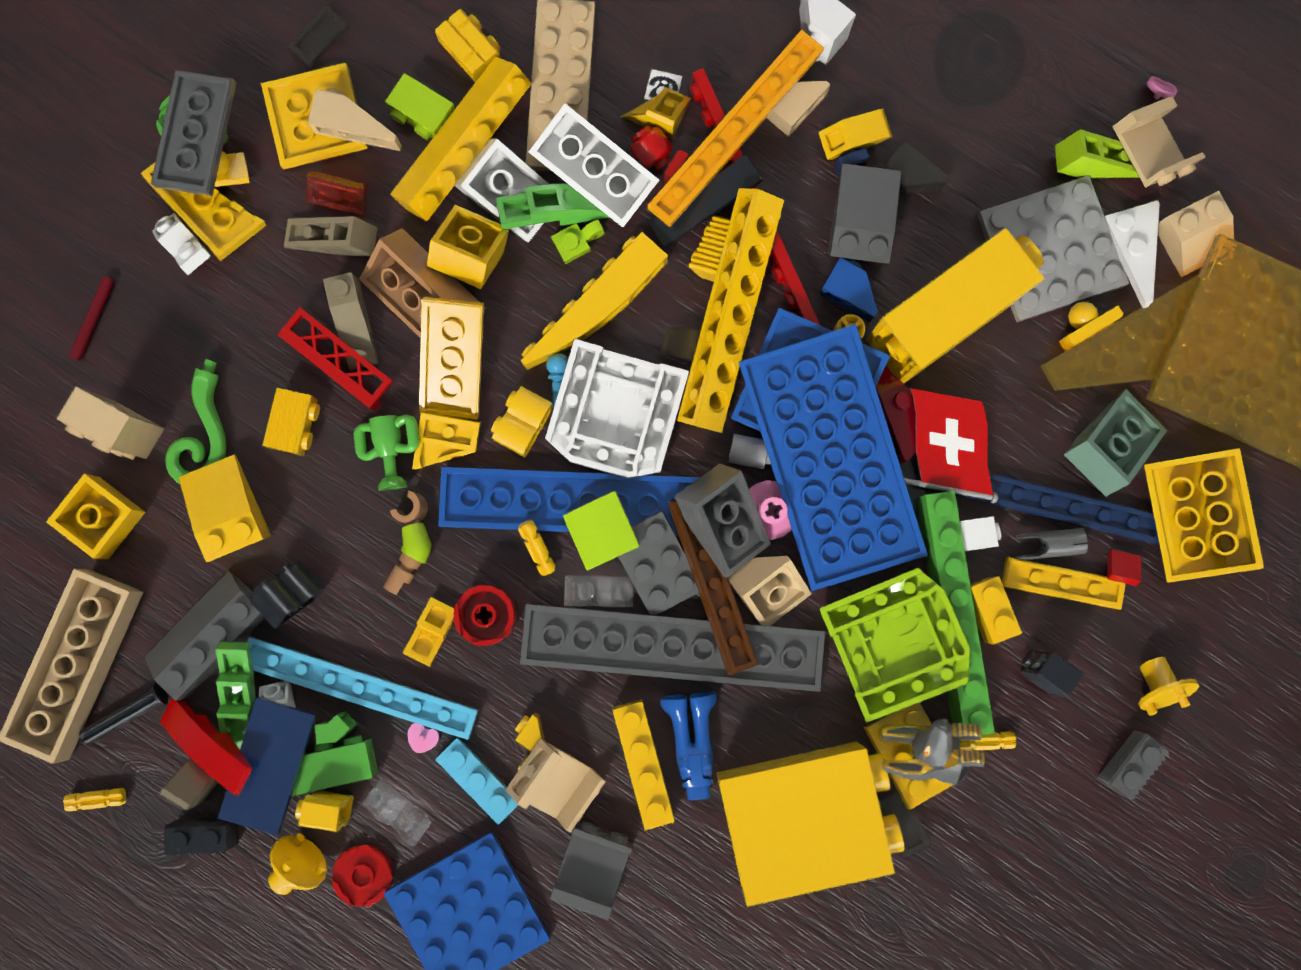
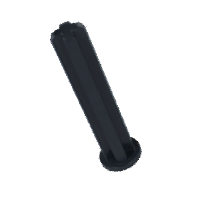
[79,683,169,745]

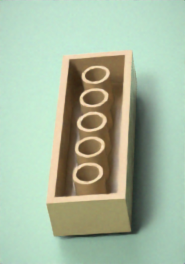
[0,569,144,764]

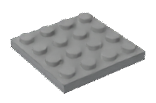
[977,175,1130,323]

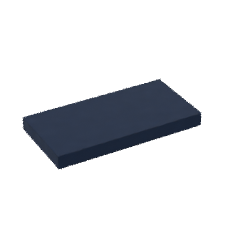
[218,697,317,836]

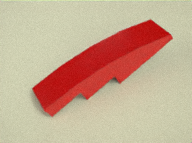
[160,698,253,795]

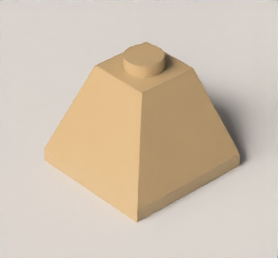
[728,556,812,626]

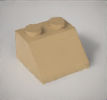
[1158,191,1234,277]

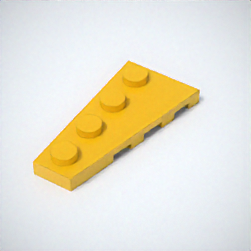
[141,163,266,261]

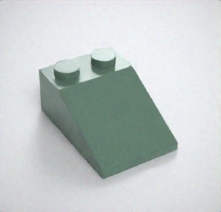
[1064,389,1167,496]

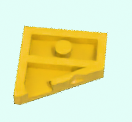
[412,412,481,469]

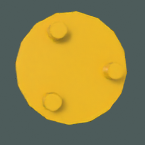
[1138,657,1199,716]
[268,833,327,895]

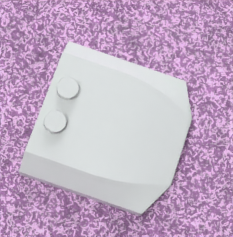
[545,339,689,478]

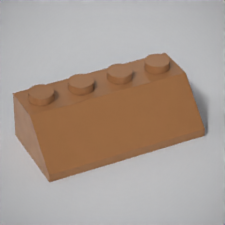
[359,228,486,338]

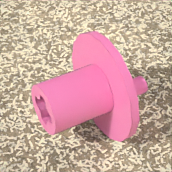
[749,481,792,540]

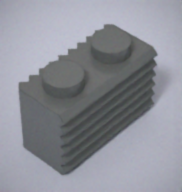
[1098,730,1169,799]

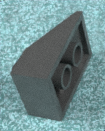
[828,163,901,264]
[674,464,771,578]

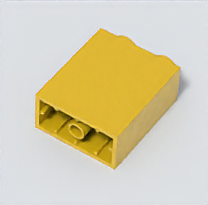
[866,228,1045,384]
[716,742,904,906]

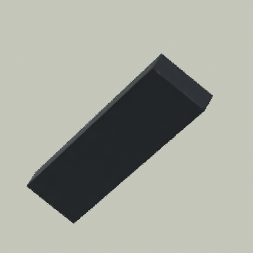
[649,155,763,248]

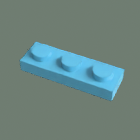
[435,737,518,825]

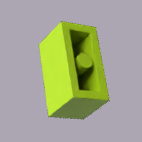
[385,73,455,140]

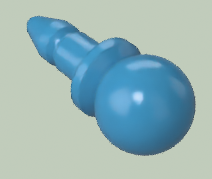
[546,353,568,407]

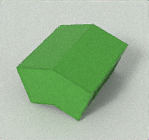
[315,711,358,744]

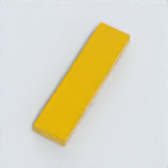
[1002,557,1126,610]

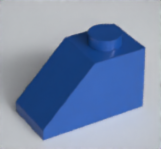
[820,257,878,323]

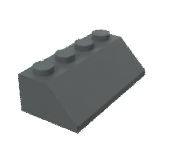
[144,570,265,701]

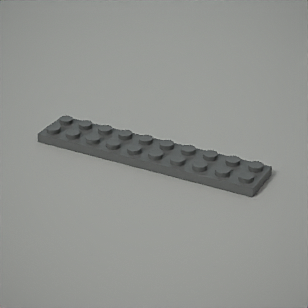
[520,604,825,692]

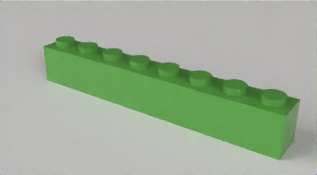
[917,491,995,735]

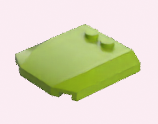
[819,568,970,723]

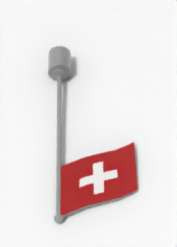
[728,388,998,503]

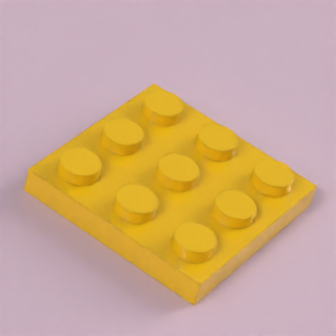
[261,63,368,169]

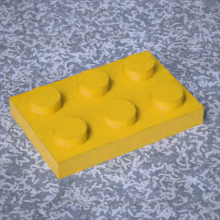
[864,702,953,810]

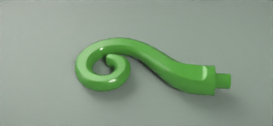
[165,359,227,484]

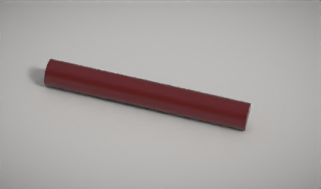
[69,276,114,361]

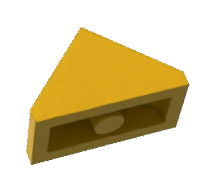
[621,87,691,140]

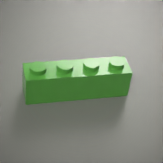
[292,735,379,796]

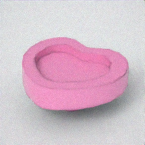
[1147,77,1178,100]
[407,723,440,753]

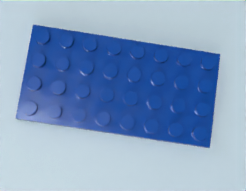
[739,324,928,591]

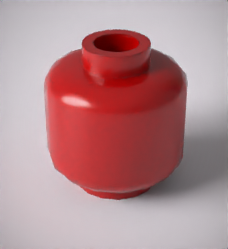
[630,125,673,170]

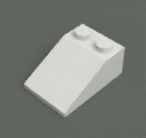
[454,139,548,243]

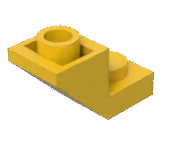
[818,109,892,160]
[515,712,544,770]

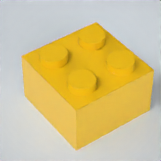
[427,205,509,289]
[46,474,145,560]

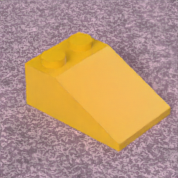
[178,454,271,563]

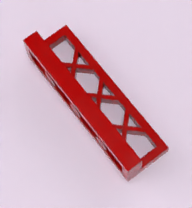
[277,307,394,412]

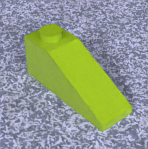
[1055,129,1140,178]

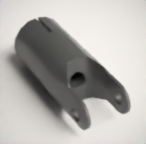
[1016,528,1088,560]

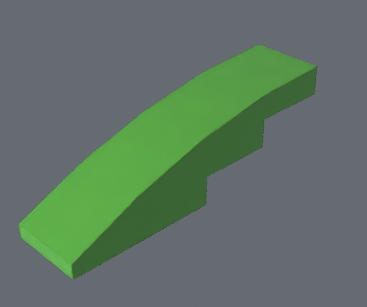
[215,642,256,750]

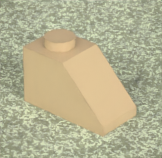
[766,81,831,137]

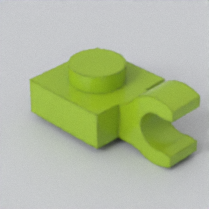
[551,219,605,264]

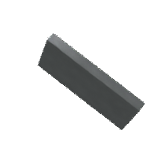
[151,70,237,197]

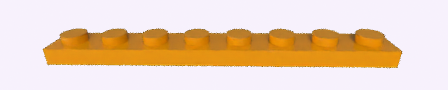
[648,30,824,227]

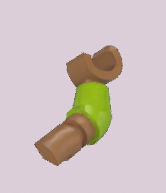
[383,490,432,595]

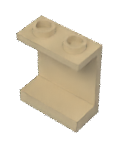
[1112,96,1205,188]
[505,739,606,833]

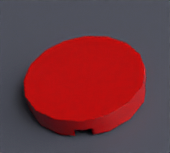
[332,844,393,907]

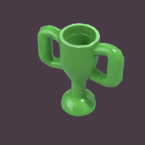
[353,414,420,491]

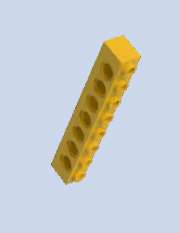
[677,188,784,433]

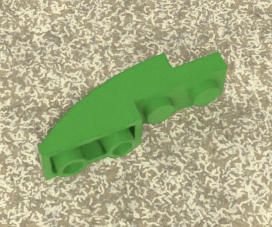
[496,183,610,230]

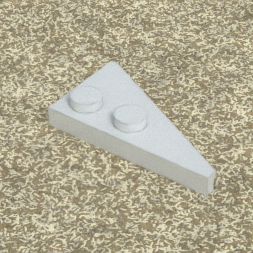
[1105,200,1160,308]

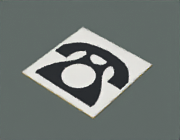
[644,69,682,100]

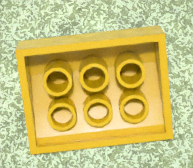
[1144,448,1264,583]

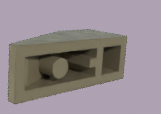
[284,216,378,256]
[323,272,379,371]

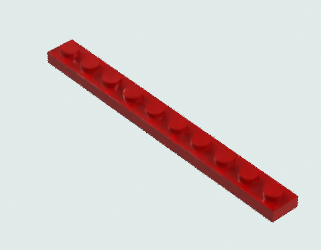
[689,68,820,325]

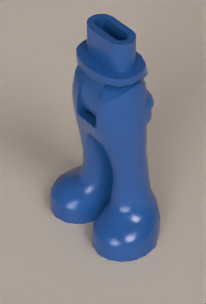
[660,691,717,800]

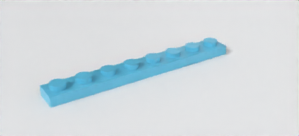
[247,637,479,740]

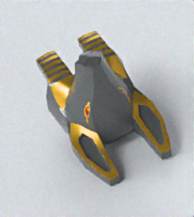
[881,719,985,785]

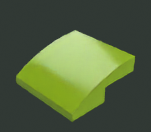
[563,491,641,571]

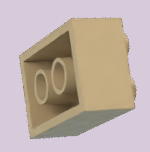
[57,387,165,460]

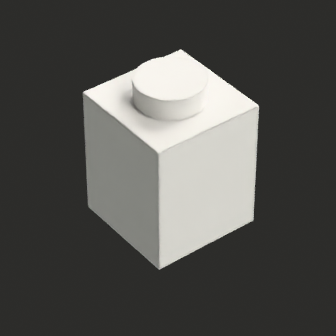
[960,516,1001,551]

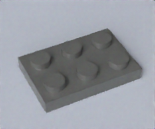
[618,510,699,616]

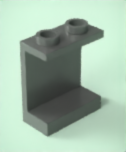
[550,821,633,920]

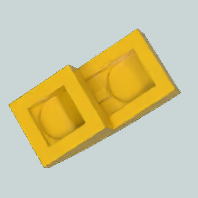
[403,597,454,667]

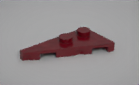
[876,366,916,464]

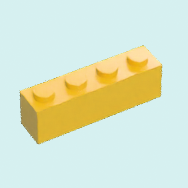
[613,699,675,830]

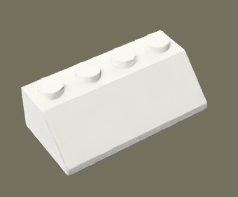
[529,104,659,227]

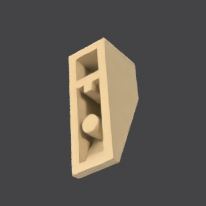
[308,88,402,151]

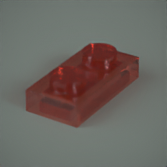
[306,170,367,215]

